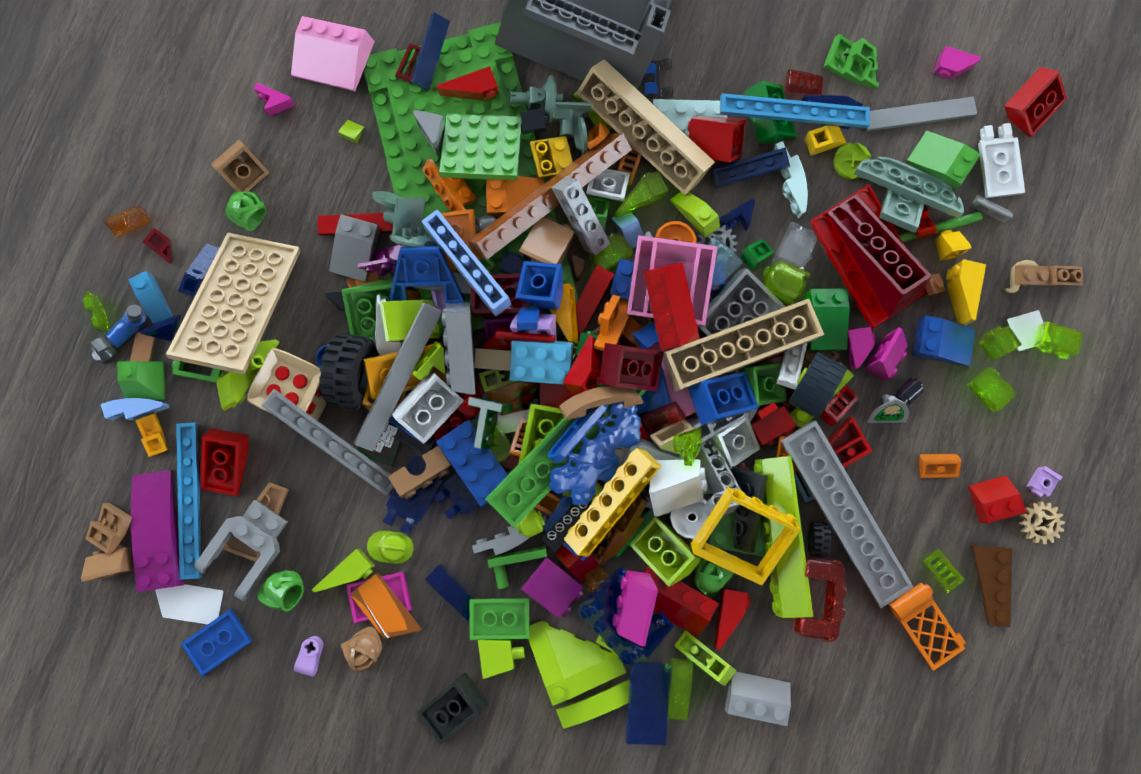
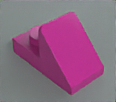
[254,83,295,116]

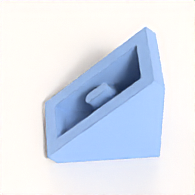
[612,210,644,251]

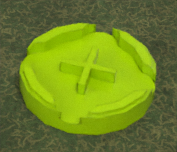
[833,142,871,180]

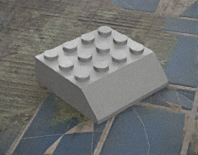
[442,301,475,394]

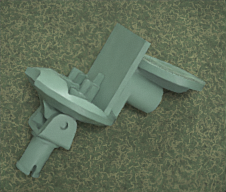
[510,75,592,155]
[372,191,438,247]

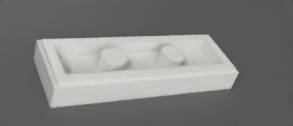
[777,343,807,389]

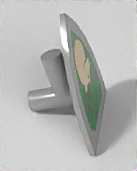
[867,394,909,423]

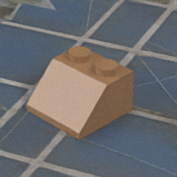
[211,140,270,192]
[81,545,134,582]

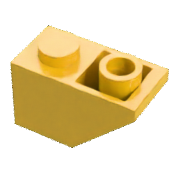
[804,125,846,156]

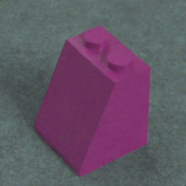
[521,557,584,618]

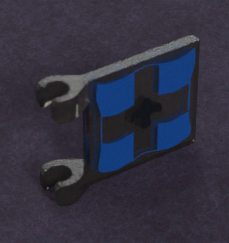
[638,58,673,98]

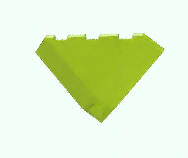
[528,620,626,706]

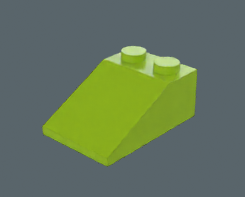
[380,300,440,342]

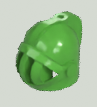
[225,191,267,231]
[695,558,735,597]
[257,570,304,612]

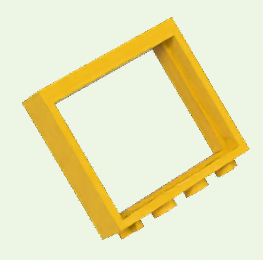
[691,487,801,585]

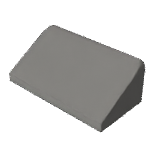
[971,195,1013,223]

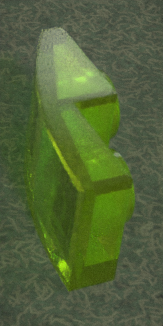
[83,291,109,332]

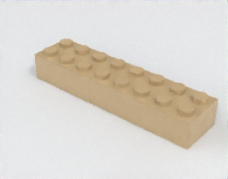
[576,59,715,195]
[662,299,824,393]

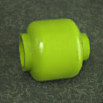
[516,509,545,538]

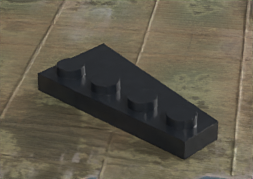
[732,466,768,553]

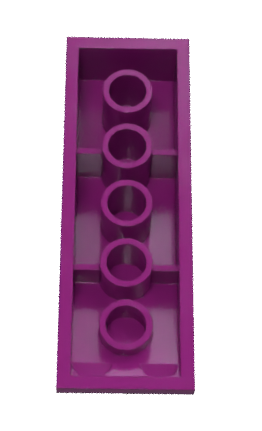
[131,470,184,592]

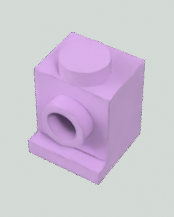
[1026,466,1062,498]

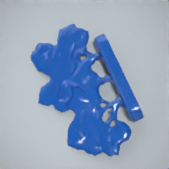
[548,402,641,505]

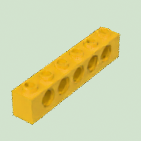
[564,448,662,557]

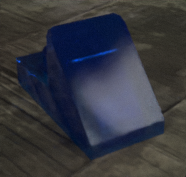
[719,199,755,231]

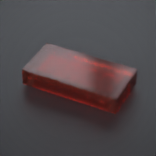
[641,401,686,432]

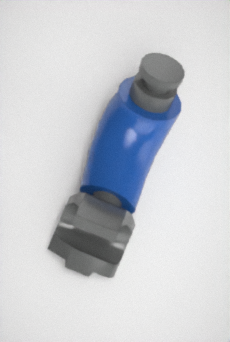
[91,305,146,364]

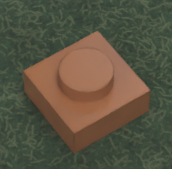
[925,273,946,296]

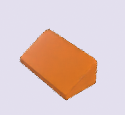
[919,454,962,478]

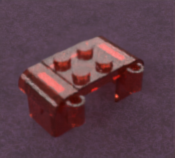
[794,559,847,642]

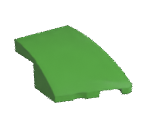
[823,34,879,89]

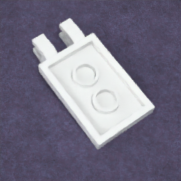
[978,123,1025,198]

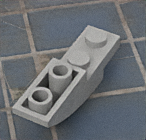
[472,516,547,555]

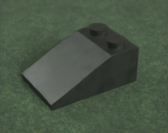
[417,672,490,745]

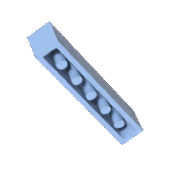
[422,210,511,317]

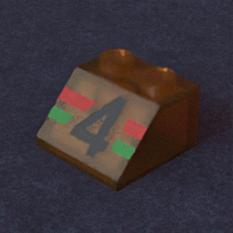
[486,381,539,416]

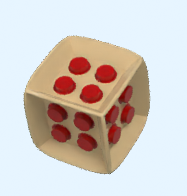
[247,348,327,421]

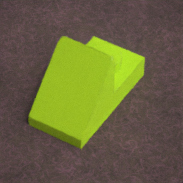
[412,341,445,381]

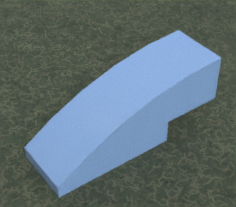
[101,398,170,421]

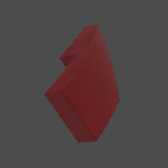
[143,228,172,264]

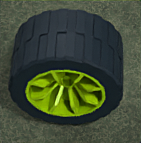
[789,352,847,419]

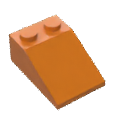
[486,176,546,218]

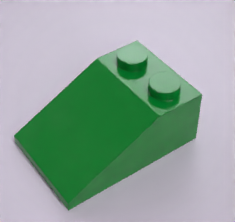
[802,289,849,351]

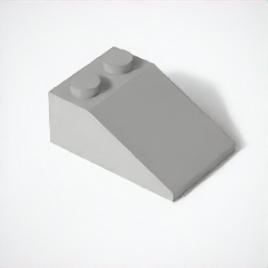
[329,214,381,282]

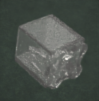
[771,222,818,275]

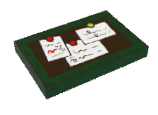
[357,421,401,466]

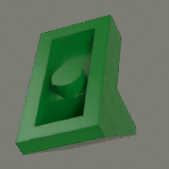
[741,238,775,270]

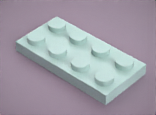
[653,99,727,137]

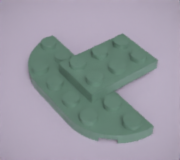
[854,157,964,233]

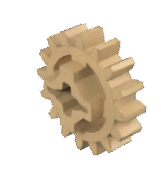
[1019,502,1065,544]

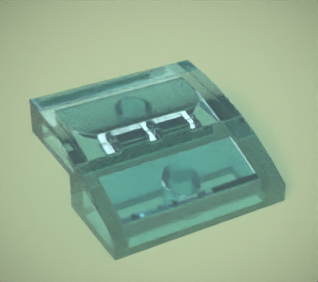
[707,236,744,290]

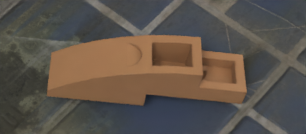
[1015,265,1083,286]

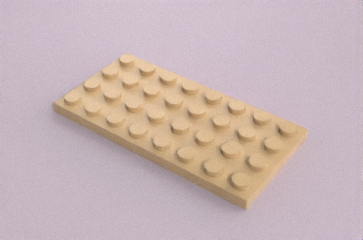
[166,233,300,375]

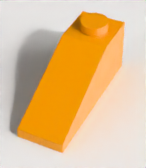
[550,284,578,344]

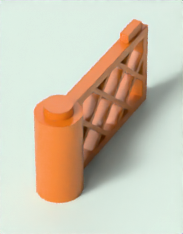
[888,583,966,671]

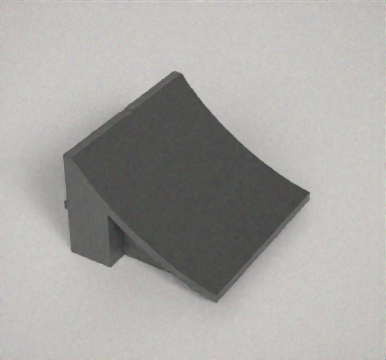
[495,0,671,90]

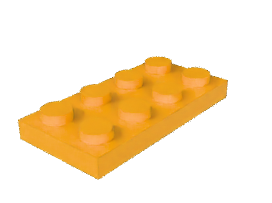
[363,343,446,399]

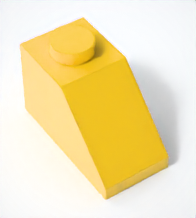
[935,230,971,261]

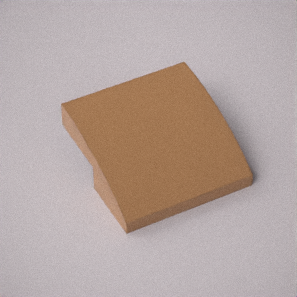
[86,503,132,554]

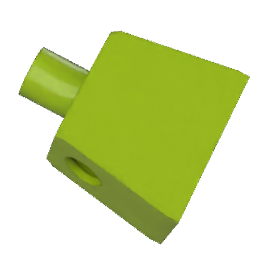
[478,639,525,679]

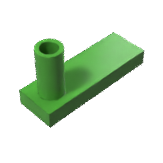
[488,546,547,589]

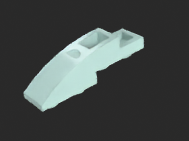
[773,141,808,219]

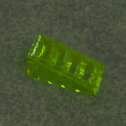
[923,549,965,593]

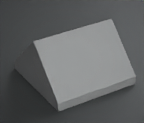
[413,110,445,156]

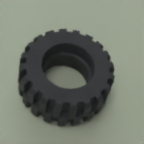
[319,333,379,411]

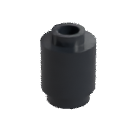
[894,378,924,405]

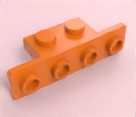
[422,159,477,212]
[594,295,631,351]

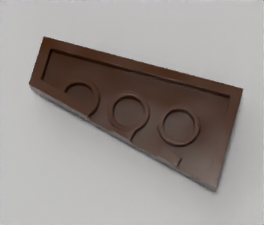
[971,545,1012,627]

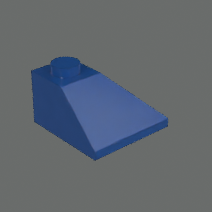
[516,261,563,310]

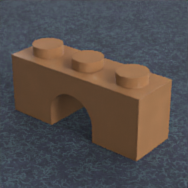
[388,446,452,499]

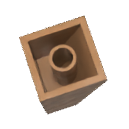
[519,216,575,264]

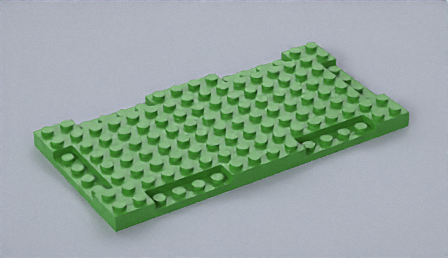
[364,22,578,342]

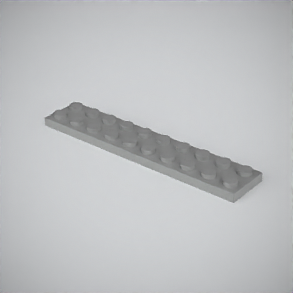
[781,420,914,608]

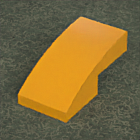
[135,412,168,457]

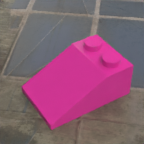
[864,327,908,381]

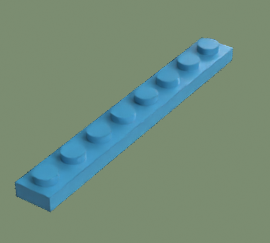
[720,93,870,128]
[176,422,202,580]

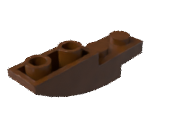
[591,493,648,565]

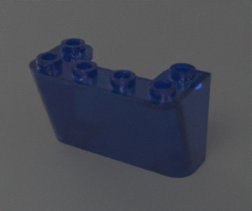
[578,567,674,665]

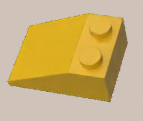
[946,259,986,326]

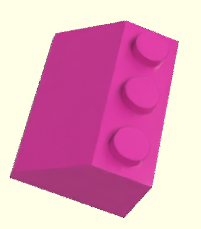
[613,570,658,646]

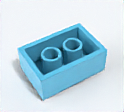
[510,340,573,384]

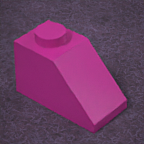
[933,46,981,79]
[847,327,876,371]

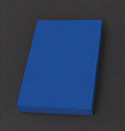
[181,609,253,676]

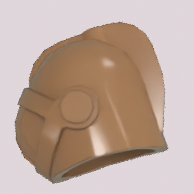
[341,627,382,672]

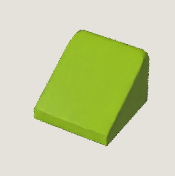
[338,120,365,144]

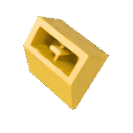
[529,136,573,181]

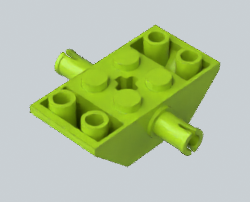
[216,340,279,411]

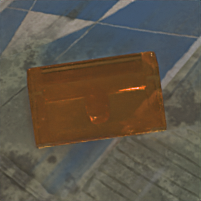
[104,205,150,237]

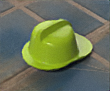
[367,531,413,564]

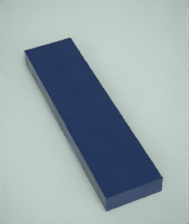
[411,12,450,91]
[712,147,790,188]

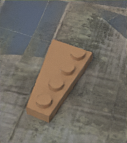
[222,482,289,562]

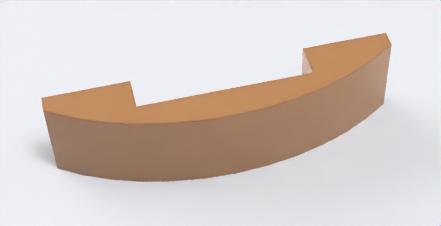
[560,386,643,420]

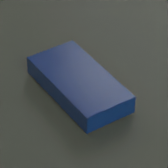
[517,307,540,330]

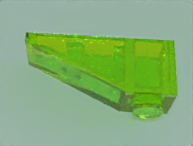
[614,171,669,218]
[667,658,693,720]

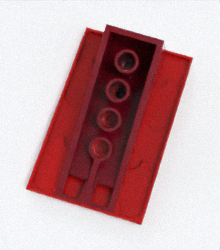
[810,185,932,330]

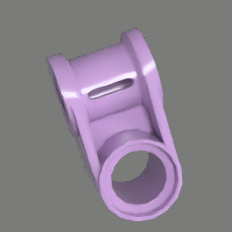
[294,636,324,677]

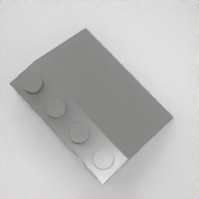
[697,268,786,338]

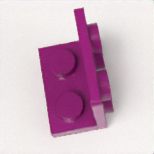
[357,245,402,276]

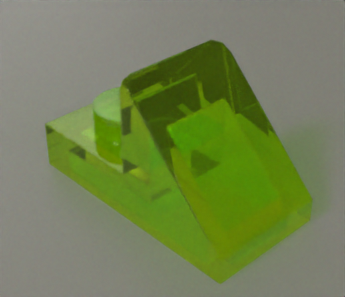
[673,428,702,466]

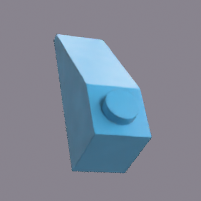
[128,271,177,334]

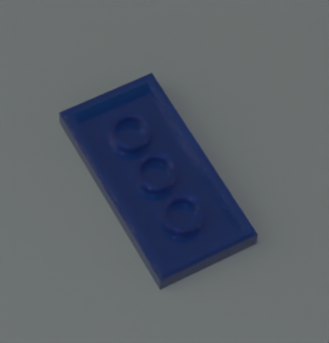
[626,661,671,745]

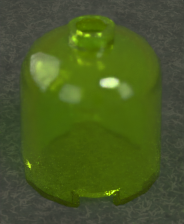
[762,260,811,306]

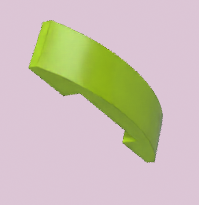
[556,679,637,729]

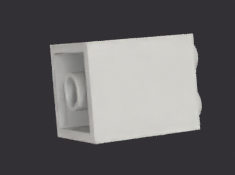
[649,460,707,516]

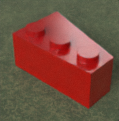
[828,417,873,468]

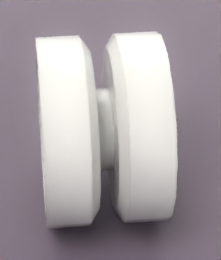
[670,499,708,540]

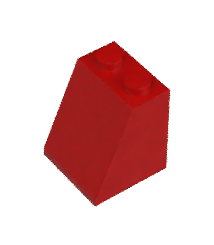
[687,116,746,162]

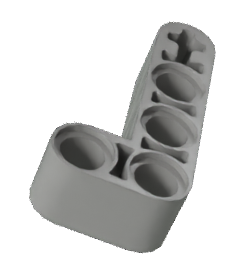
[693,438,741,516]

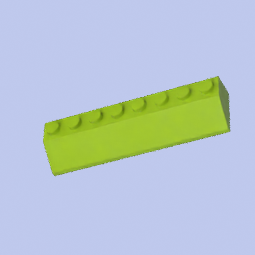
[754,456,814,618]

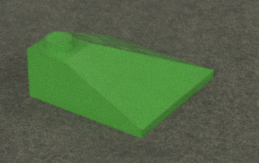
[342,278,394,342]

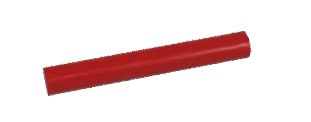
[495,331,555,343]

